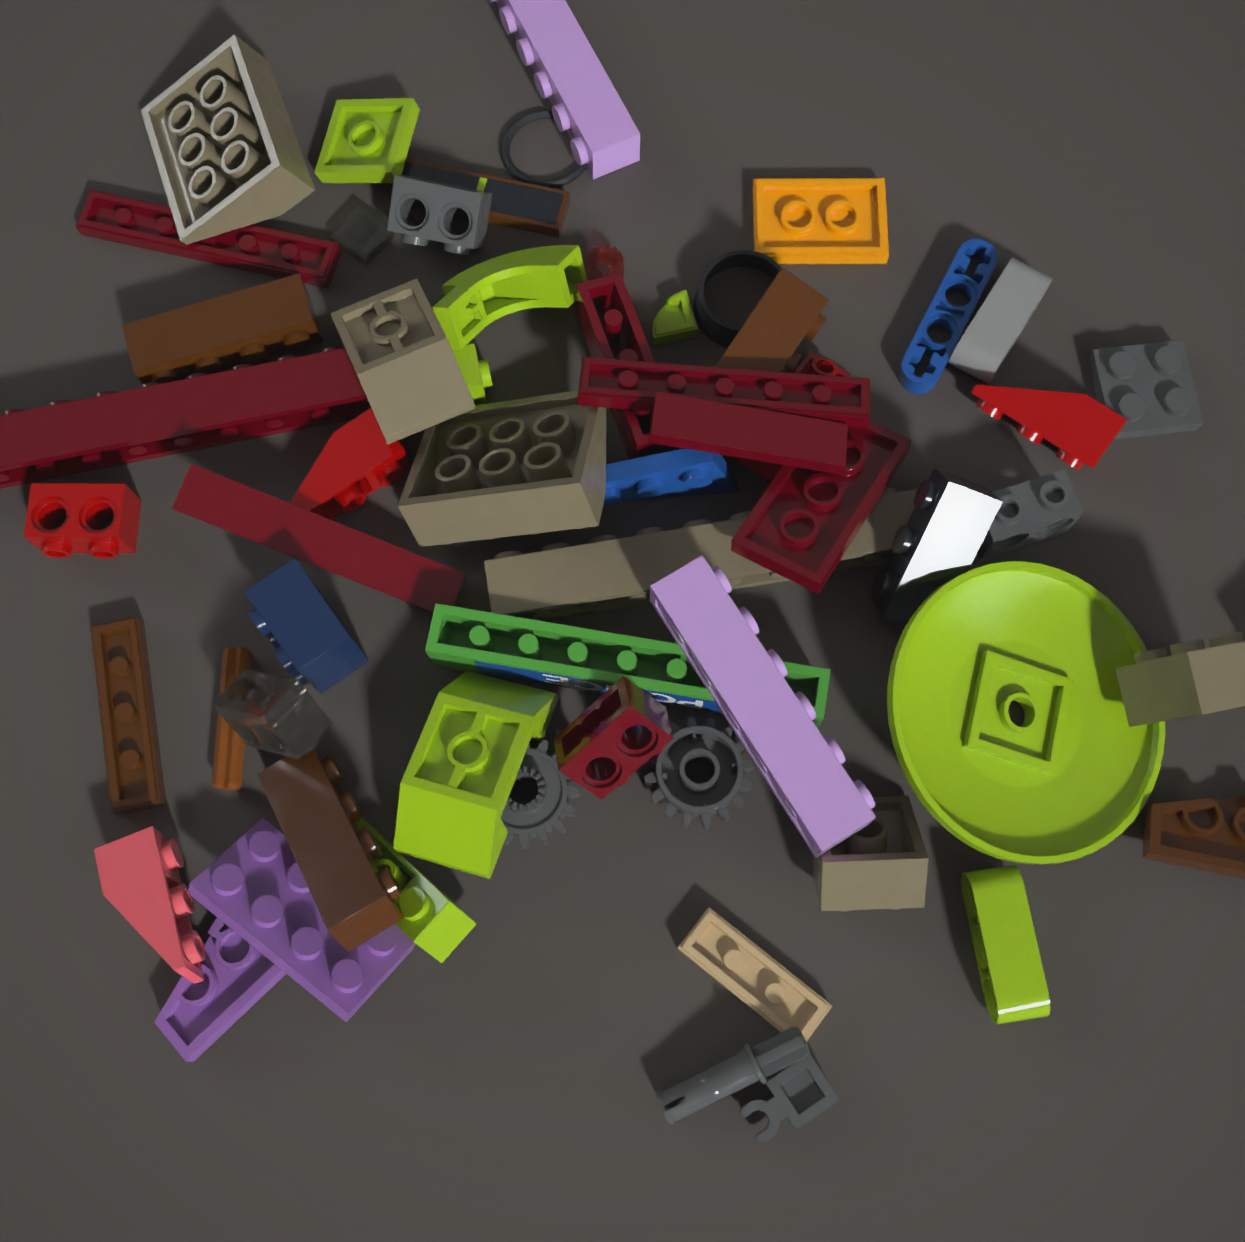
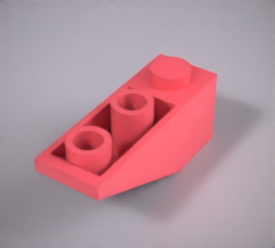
[94,826,206,984]

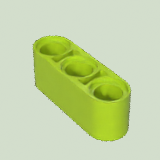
[961,865,1050,1025]

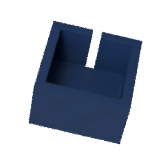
[244,558,369,694]

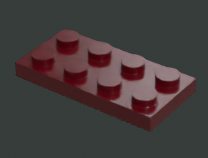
[731,421,912,594]

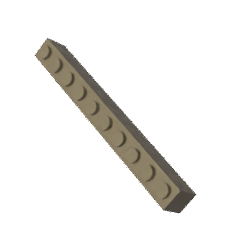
[484,484,920,621]

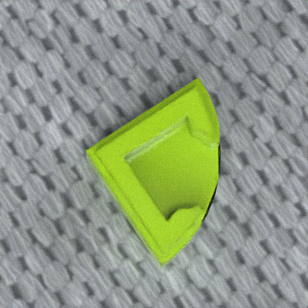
[652,290,698,346]

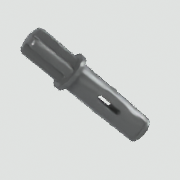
[656,1027,810,1125]

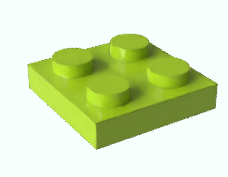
[314,98,420,183]

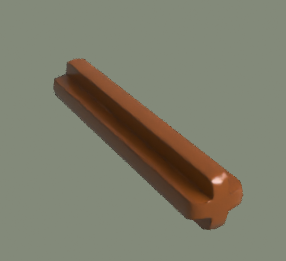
[212,647,252,791]

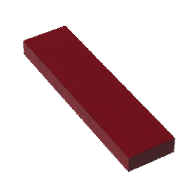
[648,391,848,475]

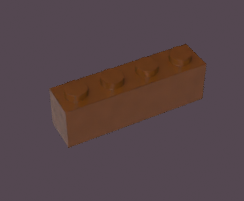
[715,267,829,457]
[122,273,323,384]
[257,743,404,952]

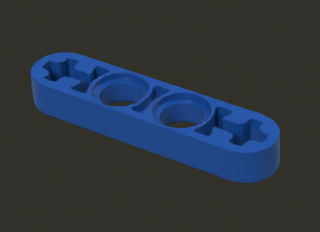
[898,239,998,394]

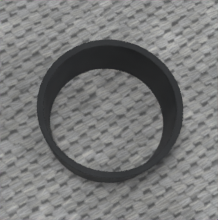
[693,250,782,348]

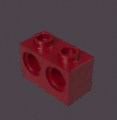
[554,676,674,800]

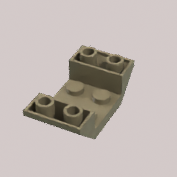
[330,278,476,444]

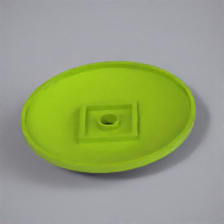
[887,561,1165,864]

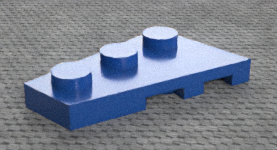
[603,448,738,506]

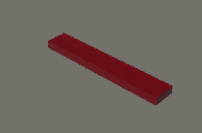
[75,189,342,289]
[578,357,870,428]
[171,463,466,613]

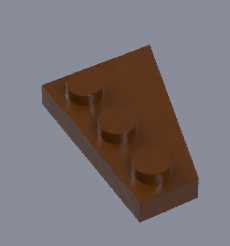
[1143,794,1245,879]

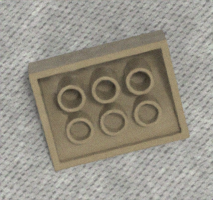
[140,34,315,245]
[398,390,606,547]

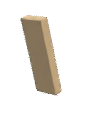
[677,907,832,1041]

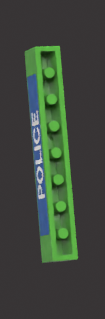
[425,603,831,728]

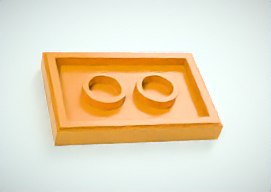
[752,178,889,264]

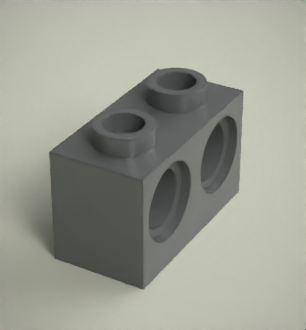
[387,175,493,255]
[977,469,1084,560]

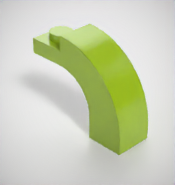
[432,245,588,350]

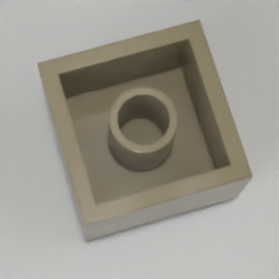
[1115,632,1245,727]

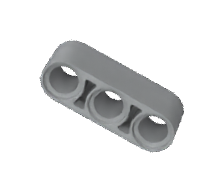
[948,257,1053,385]

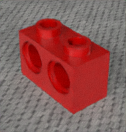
[23,483,142,559]

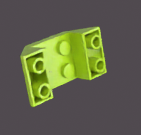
[393,671,559,879]

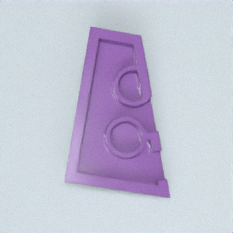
[154,917,286,1062]

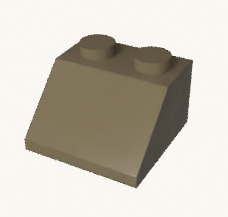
[812,796,929,912]

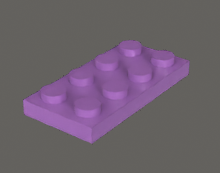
[188,818,415,1022]

